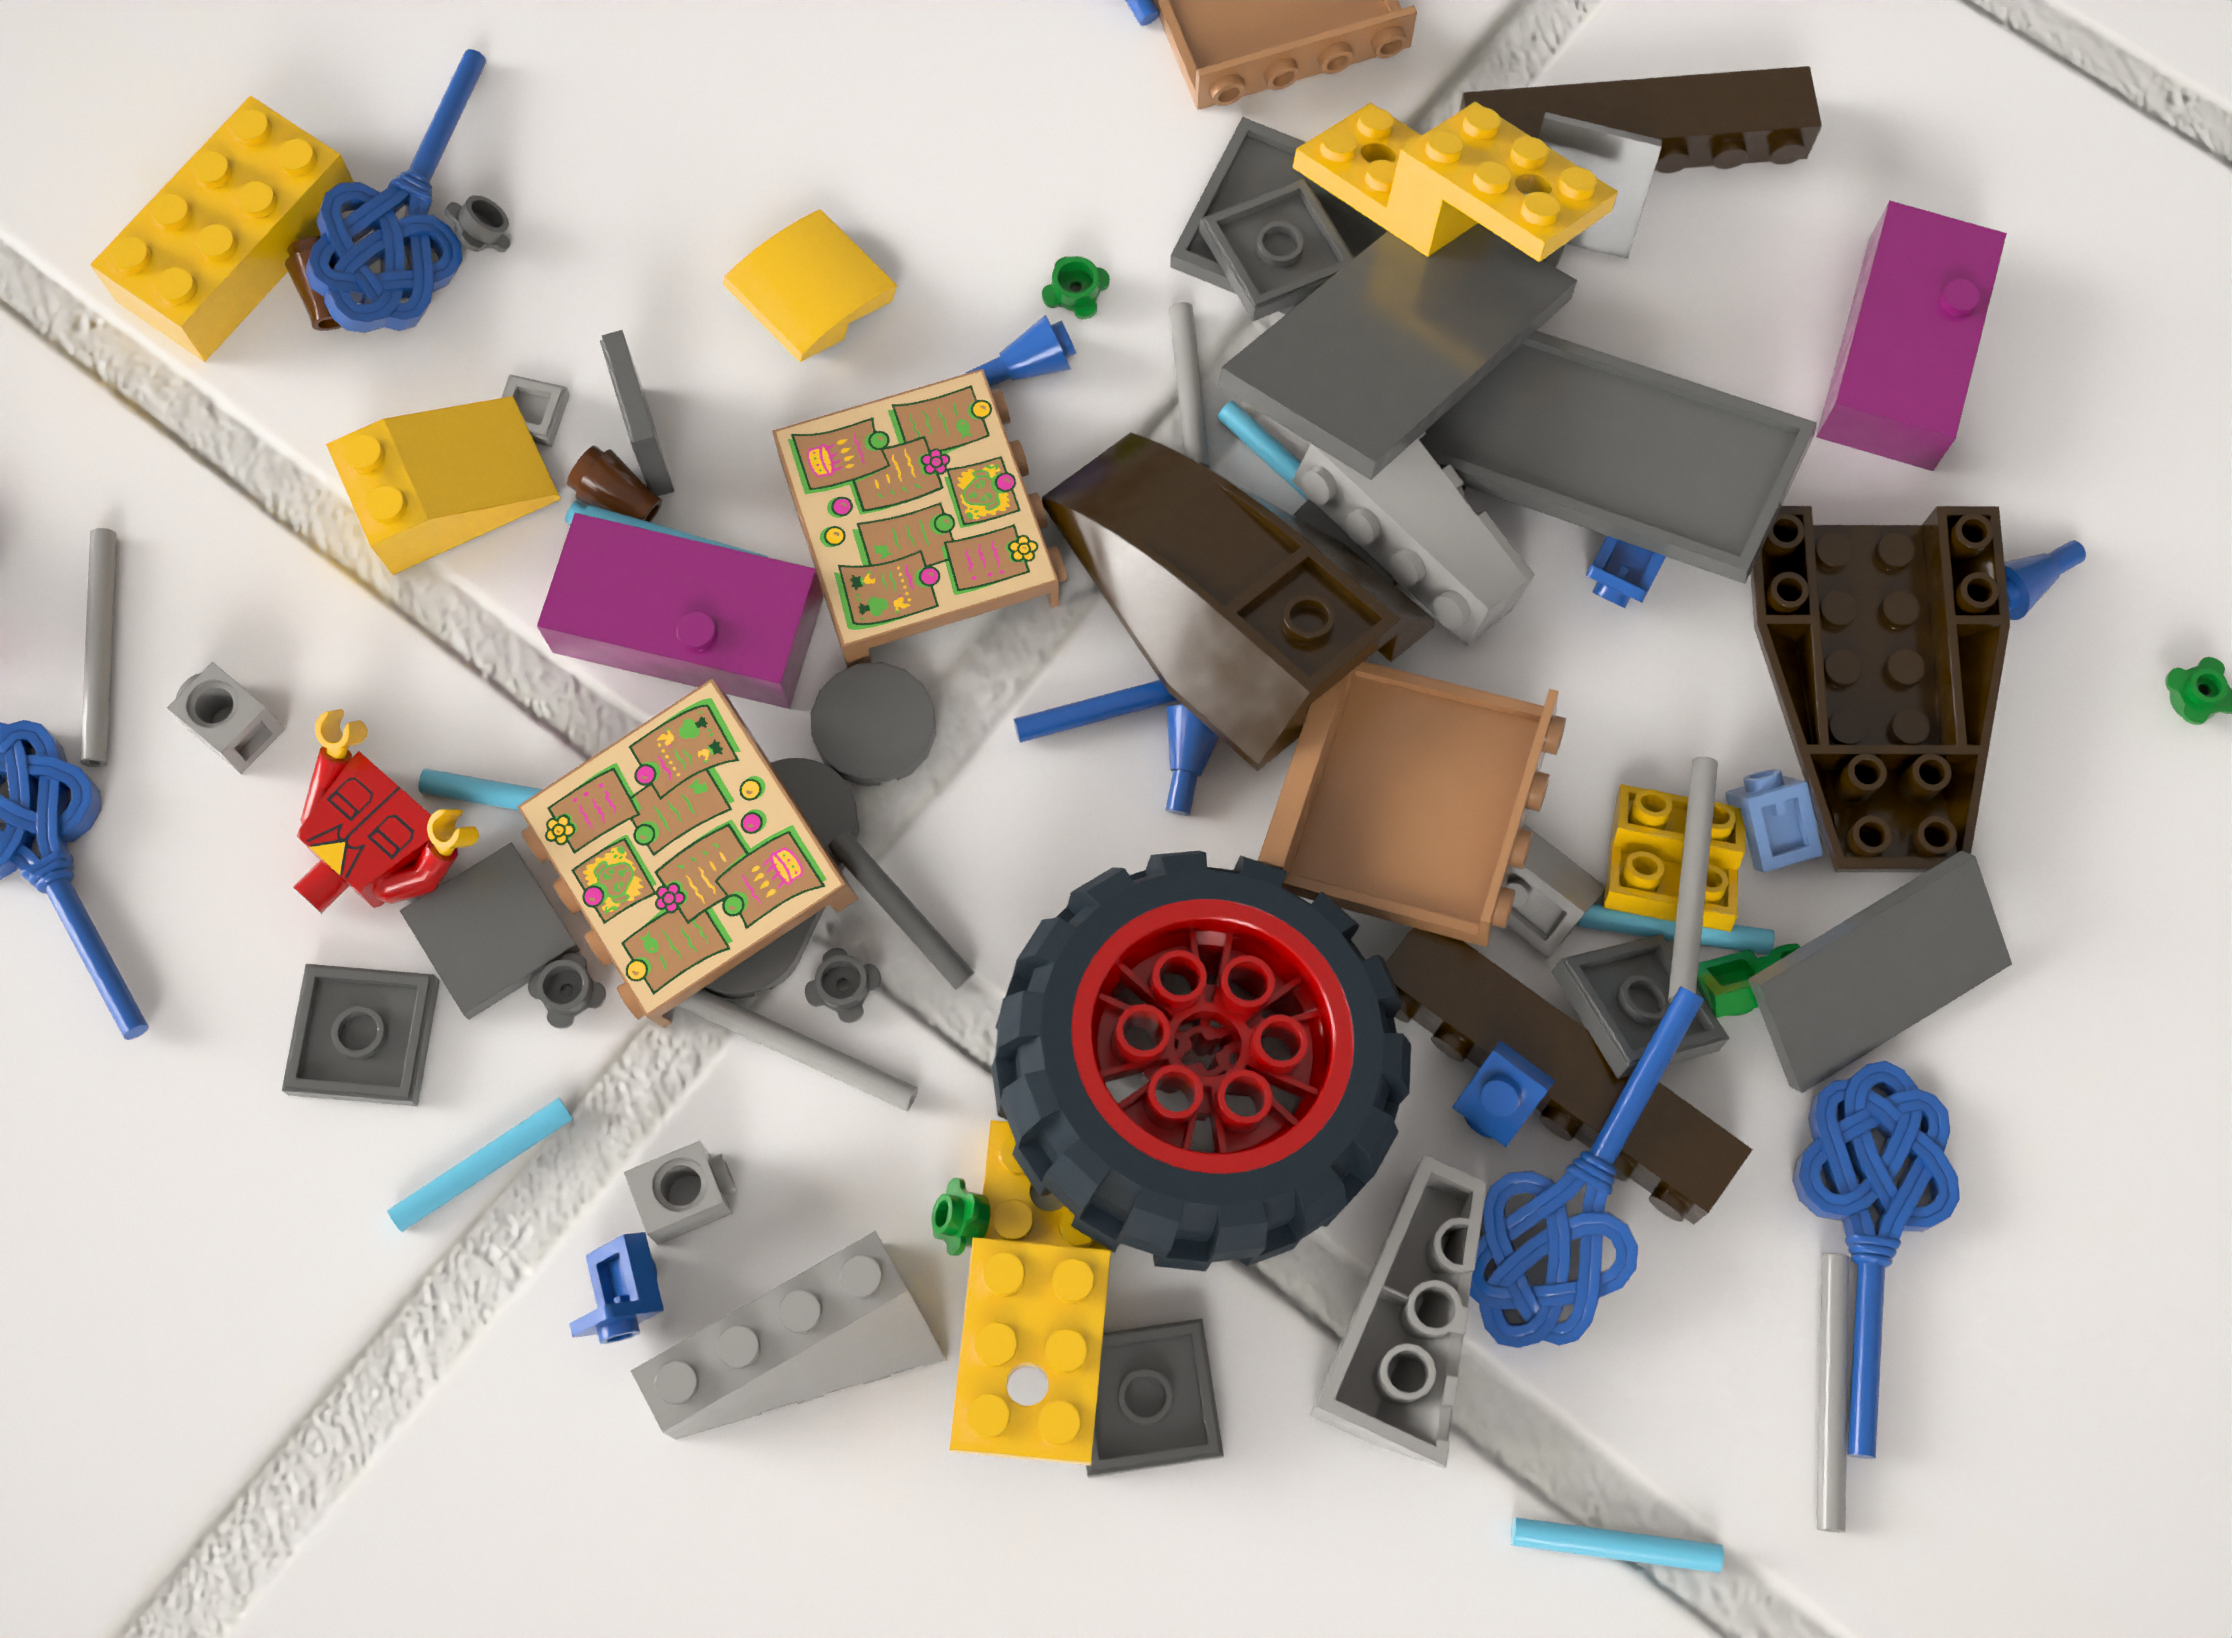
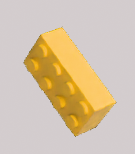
[90,95,354,362]

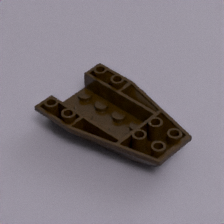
[1042,432,1436,771]
[1750,506,2010,872]

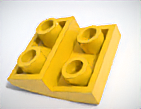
[723,209,897,362]
[1603,784,1745,932]

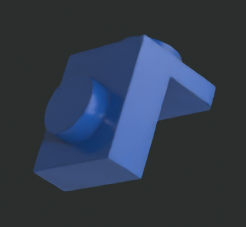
[1585,536,1666,608]
[1452,1041,1555,1148]
[569,1232,664,1344]

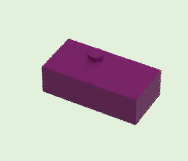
[1816,200,2007,471]
[537,513,824,709]

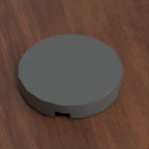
[810,662,936,786]

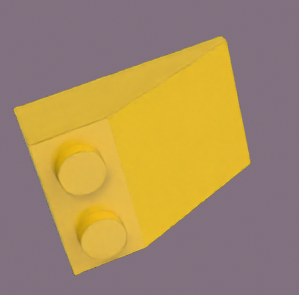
[326,396,561,575]

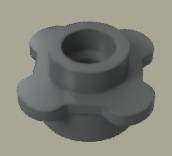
[445,195,510,253]
[805,948,881,1023]
[528,952,606,1029]

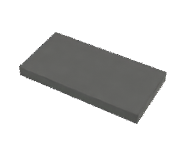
[1748,850,2012,1093]

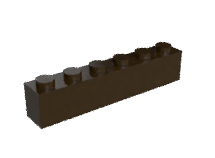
[1459,66,1822,174]
[1386,927,1753,1224]

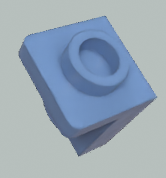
[1725,769,1823,872]

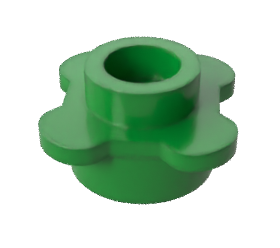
[1042,256,1110,319]
[2165,657,2232,725]
[931,1178,990,1256]

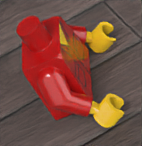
[293,709,479,914]

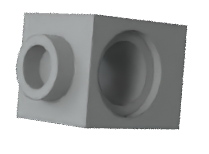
[167,662,285,774]
[624,1140,737,1245]

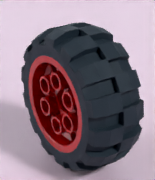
[991,850,1411,1272]

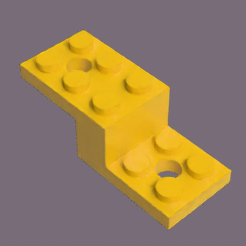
[1293,102,1618,262]
[949,1120,1111,1466]

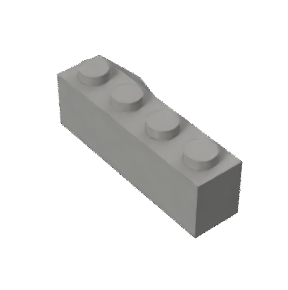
[1292,432,1534,646]
[1310,1154,1487,1468]
[631,1231,946,1440]

